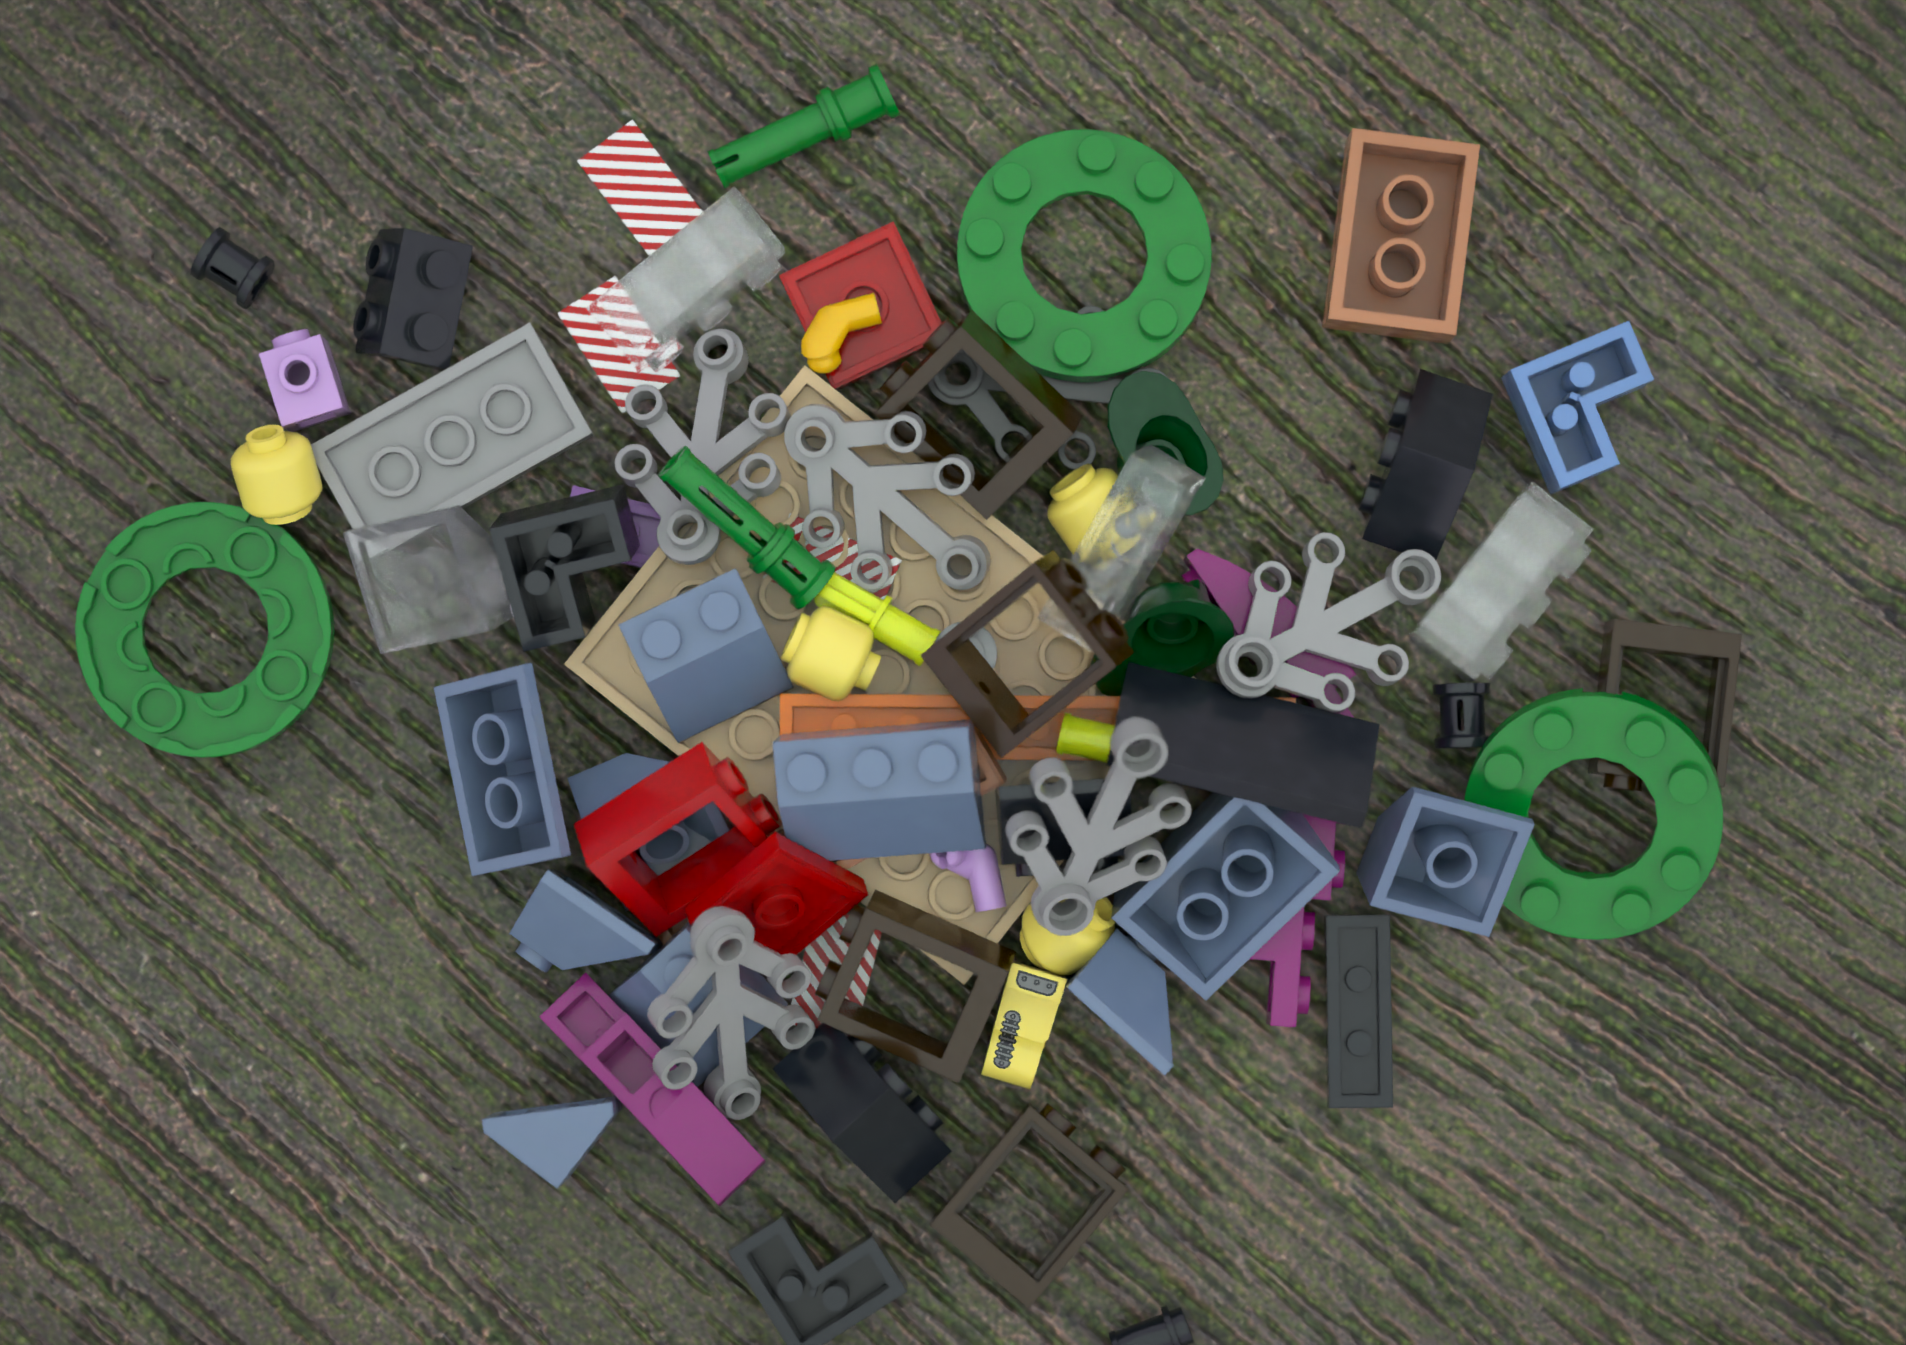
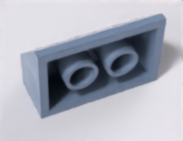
[434,663,571,876]
[772,719,986,861]
[1111,792,1340,1000]

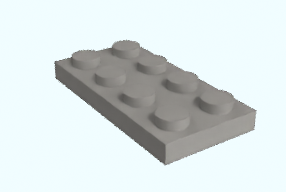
[311,322,594,559]

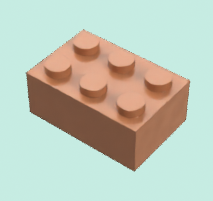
[1322,128,1480,344]

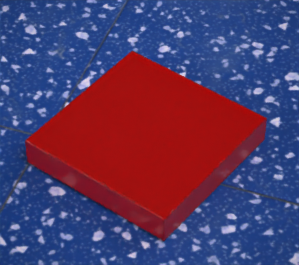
[779,221,942,390]
[685,832,868,955]

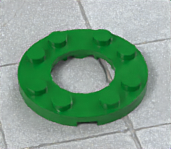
[957,129,1212,382]
[75,502,334,758]
[1464,688,1723,940]

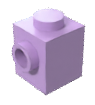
[259,329,351,432]

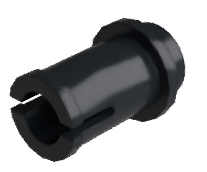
[1108,1305,1195,1345]

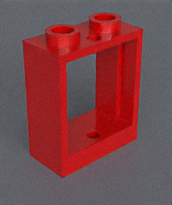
[573,742,782,937]

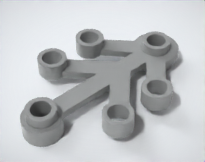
[615,329,791,565]
[784,404,991,590]
[1216,532,1441,714]
[1005,717,1192,936]
[647,907,815,1120]

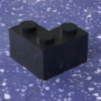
[1358,369,1493,560]
[489,484,640,652]
[773,1023,952,1203]
[728,1211,908,1345]

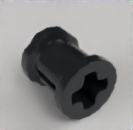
[190,227,275,309]
[1432,683,1490,749]

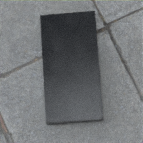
[1106,662,1380,828]

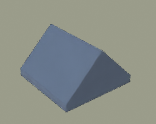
[482,1096,623,1188]

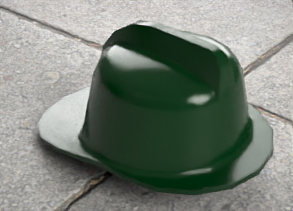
[1107,371,1224,516]
[1090,579,1234,696]

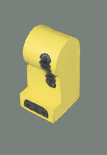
[981,961,1067,1090]

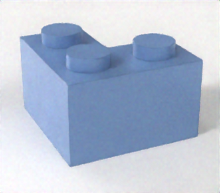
[1501,321,1654,495]

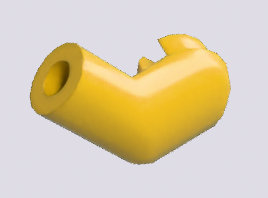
[801,293,882,374]

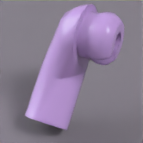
[929,844,1007,912]

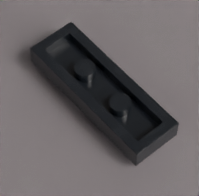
[1324,914,1393,1108]

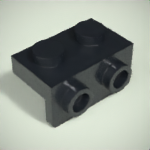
[353,228,473,370]

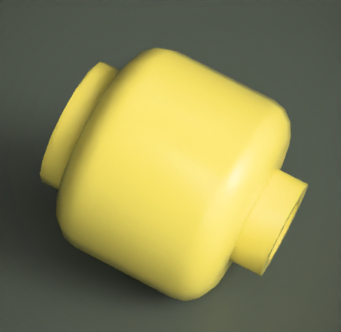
[231,425,322,525]
[1047,464,1142,562]
[780,606,881,702]
[1020,897,1115,976]

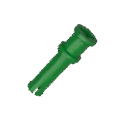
[707,63,900,188]
[659,446,835,609]

